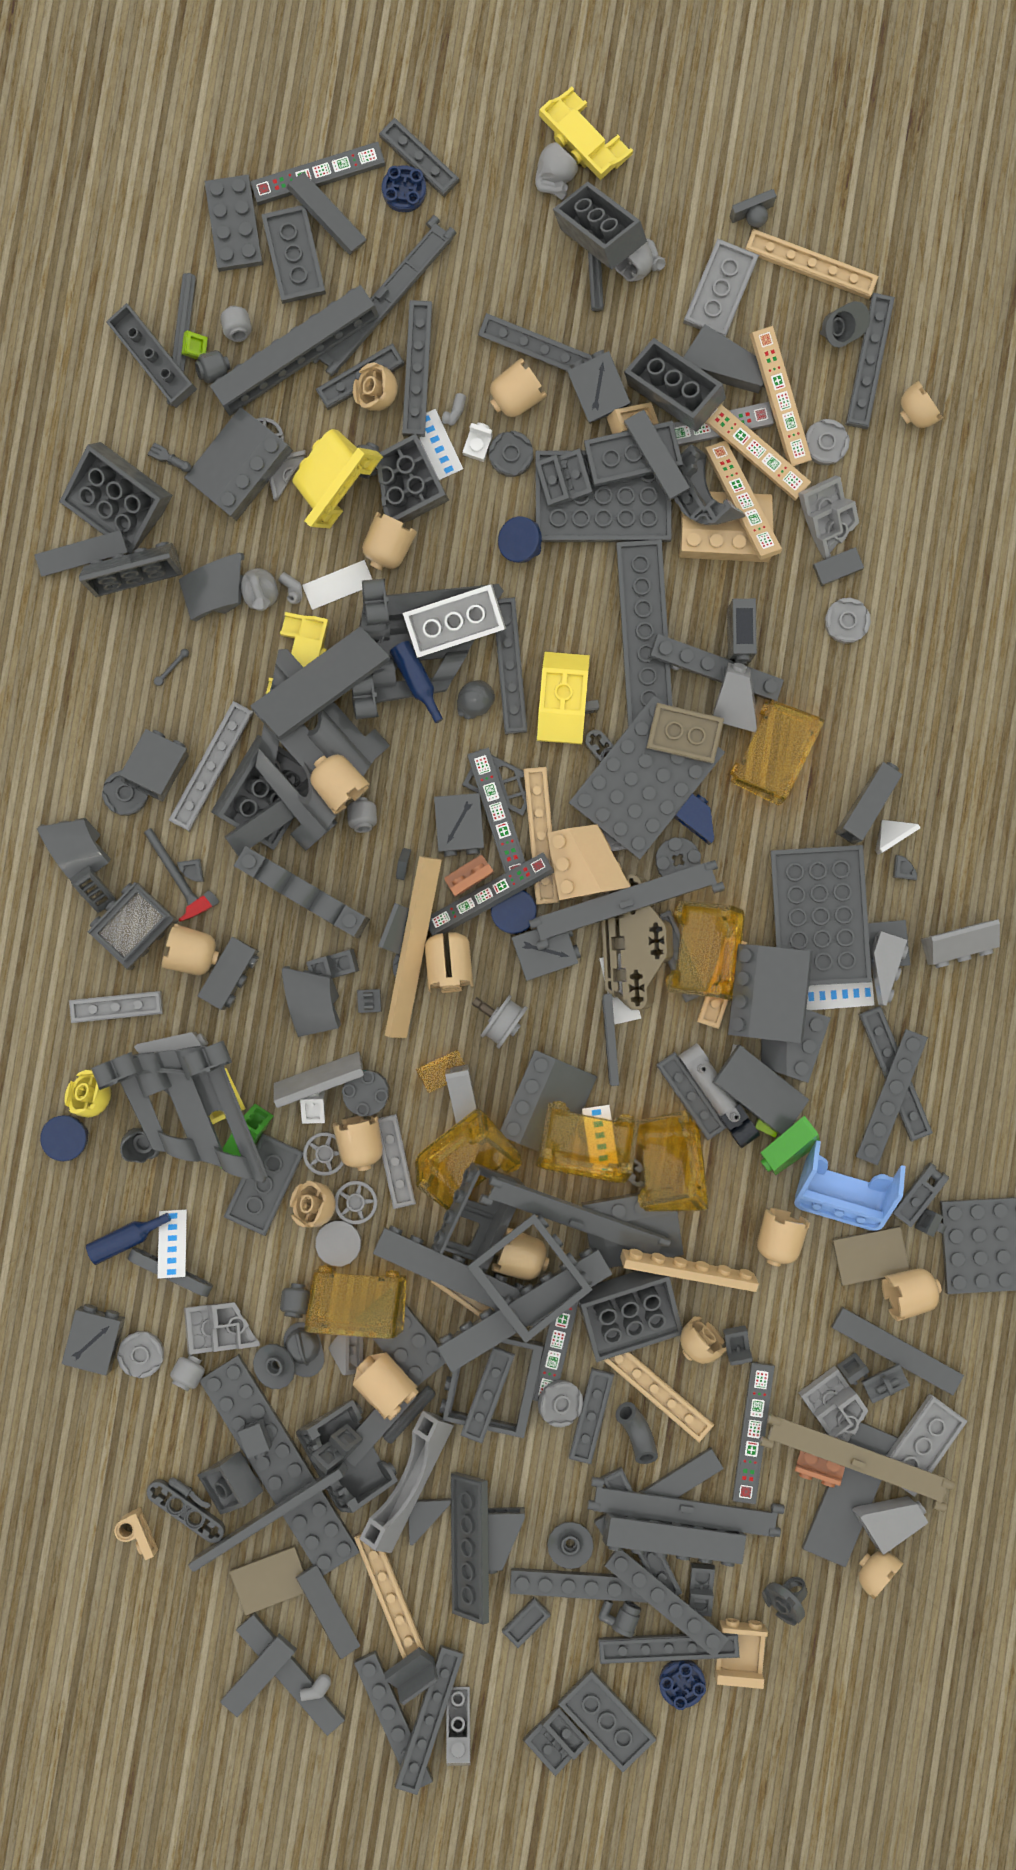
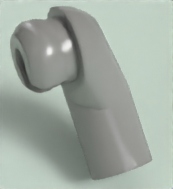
[442,393,466,426]
[278,572,303,604]
[300,1674,331,1701]

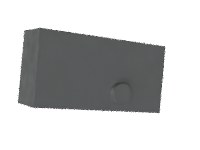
[553,182,647,270]
[624,338,726,432]

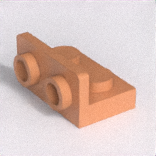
[444,855,494,898]
[795,1450,845,1488]

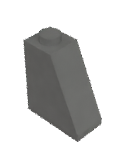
[488,1507,525,1574]

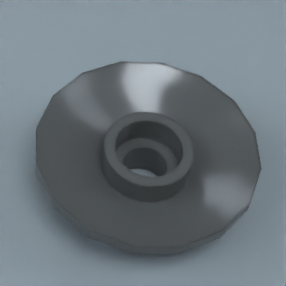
[253,1344,295,1389]
[547,1522,594,1569]

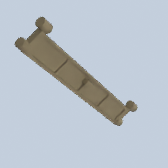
[759,1414,954,1512]

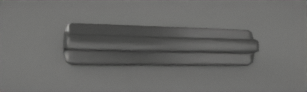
[588,252,604,312]
[383,1386,435,1444]

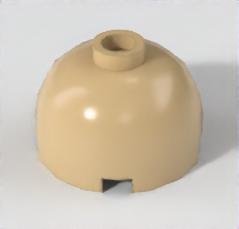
[353,362,398,411]
[900,381,943,428]
[290,1181,335,1228]
[680,1316,726,1364]
[859,1551,903,1599]

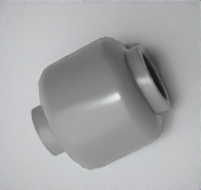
[220,306,252,342]
[347,797,377,833]
[170,1355,205,1391]

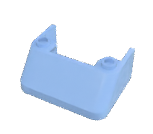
[794,1140,906,1231]

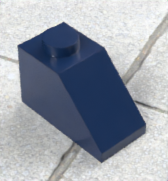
[673,794,714,845]

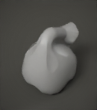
[535,142,578,201]
[615,238,666,282]
[241,568,279,611]

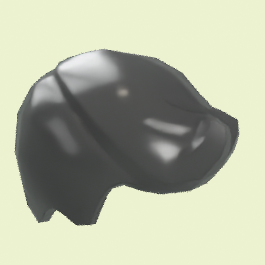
[457,680,495,719]
[120,1127,160,1163]

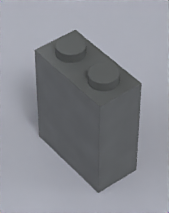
[120,729,188,802]

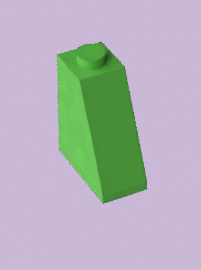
[220,1104,274,1170]
[760,1116,820,1176]

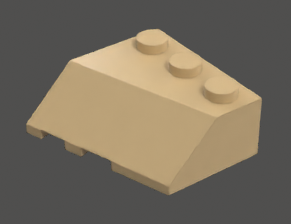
[547,824,632,900]

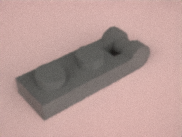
[892,1162,949,1227]

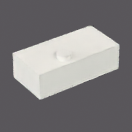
[403,584,506,658]

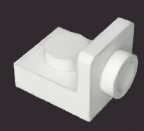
[462,423,493,462]
[300,1091,325,1124]

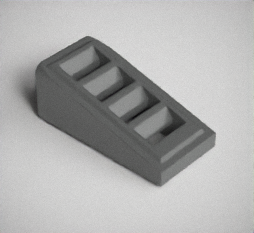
[70,866,117,913]

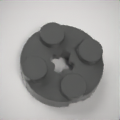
[655,837,701,877]

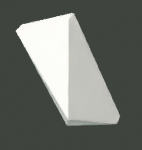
[875,820,920,854]

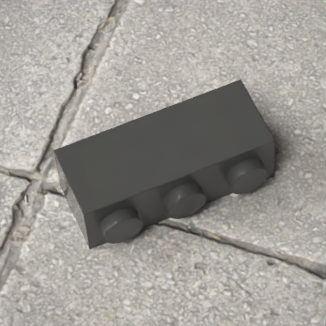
[198,937,259,1010]

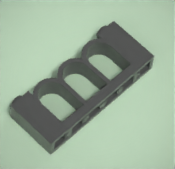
[234,846,370,939]

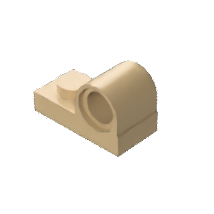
[606,402,659,434]
[114,1507,158,1560]

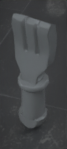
[147,443,191,472]
[168,1477,211,1508]

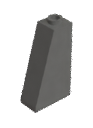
[683,324,766,394]
[835,762,903,845]

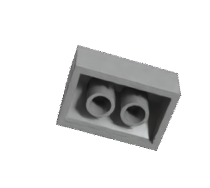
[921,919,1000,968]

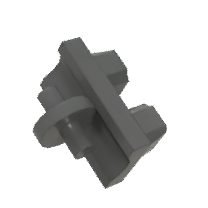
[861,1363,910,1403]

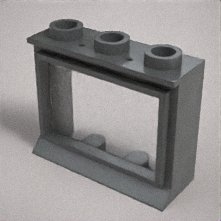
[88,882,179,970]

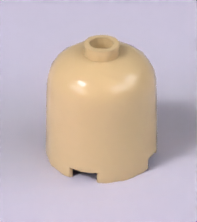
[490,358,547,417]
[362,512,417,571]
[310,754,370,814]
[162,924,219,975]
[333,1114,383,1171]
[757,1208,810,1267]
[491,1227,549,1281]
[882,1268,942,1321]

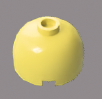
[64,1070,111,1118]

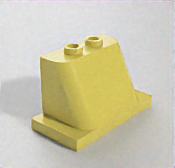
[292,429,383,528]

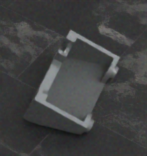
[296,1400,398,1513]

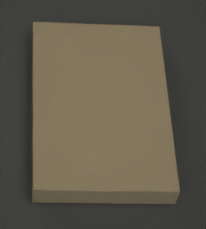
[646,703,724,764]
[832,1226,909,1286]
[230,1545,305,1616]

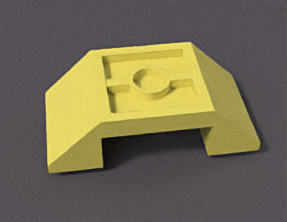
[537,652,590,744]

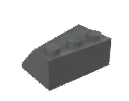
[377,433,449,523]
[761,1009,831,1083]

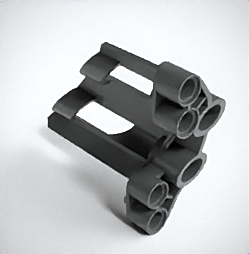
[351,578,504,720]
[255,649,390,851]
[91,1040,267,1183]

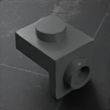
[723,1325,753,1366]

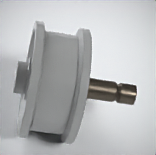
[472,995,528,1049]

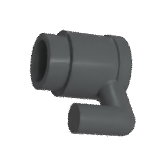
[598,1600,641,1638]

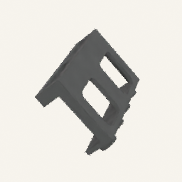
[434,1162,525,1269]

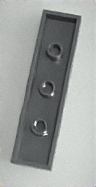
[106,303,197,408]

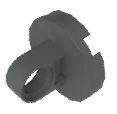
[762,1577,808,1626]

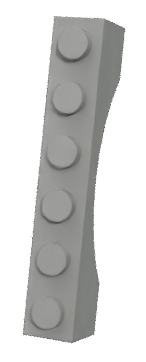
[359,1411,454,1553]

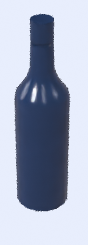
[390,641,443,723]
[86,1213,171,1265]

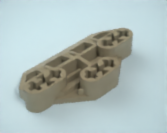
[602,875,673,1010]

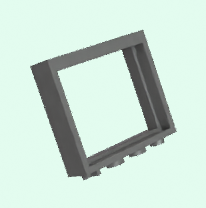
[467,1214,593,1343]
[439,1331,543,1438]

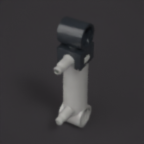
[678,1043,760,1149]

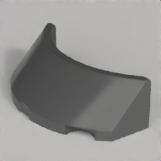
[674,444,745,525]

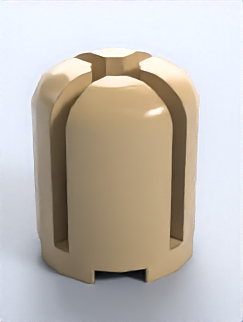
[425,932,474,993]

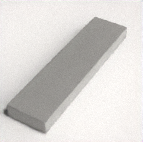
[69,991,163,1023]
[378,1114,416,1209]

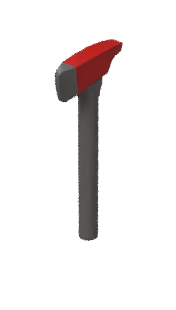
[144,828,219,922]

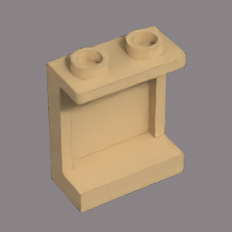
[714,1618,768,1689]

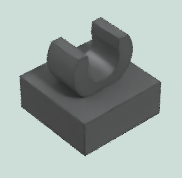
[357,989,382,1013]
[914,1208,947,1237]
[837,1352,870,1385]

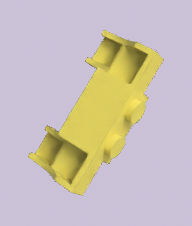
[539,87,633,180]
[266,612,329,694]

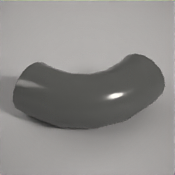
[616,1402,658,1464]

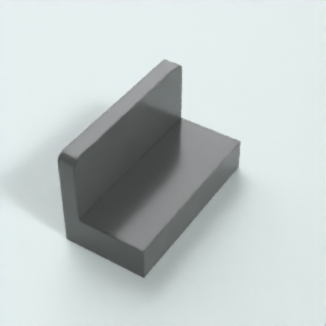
[384,1647,438,1705]

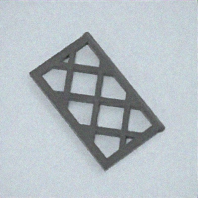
[462,749,527,816]

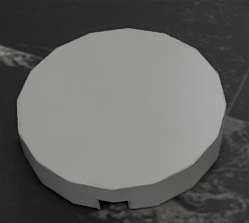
[805,419,850,465]
[824,598,871,644]
[315,1220,361,1267]
[117,1331,164,1378]
[538,1380,583,1428]

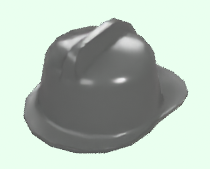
[819,301,870,348]
[283,1322,324,1377]

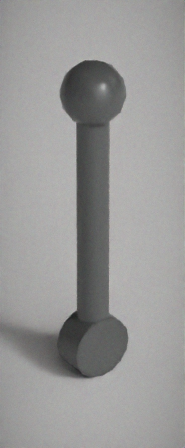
[154,649,189,686]

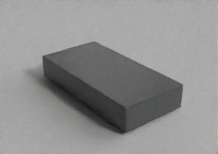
[813,547,864,586]
[502,1596,551,1648]

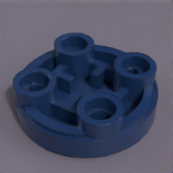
[382,165,427,212]
[498,516,542,563]
[491,890,536,934]
[40,1115,89,1161]
[659,1660,706,1710]

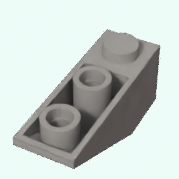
[870,931,908,1006]
[446,1687,471,1766]

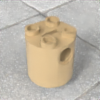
[353,1352,419,1421]

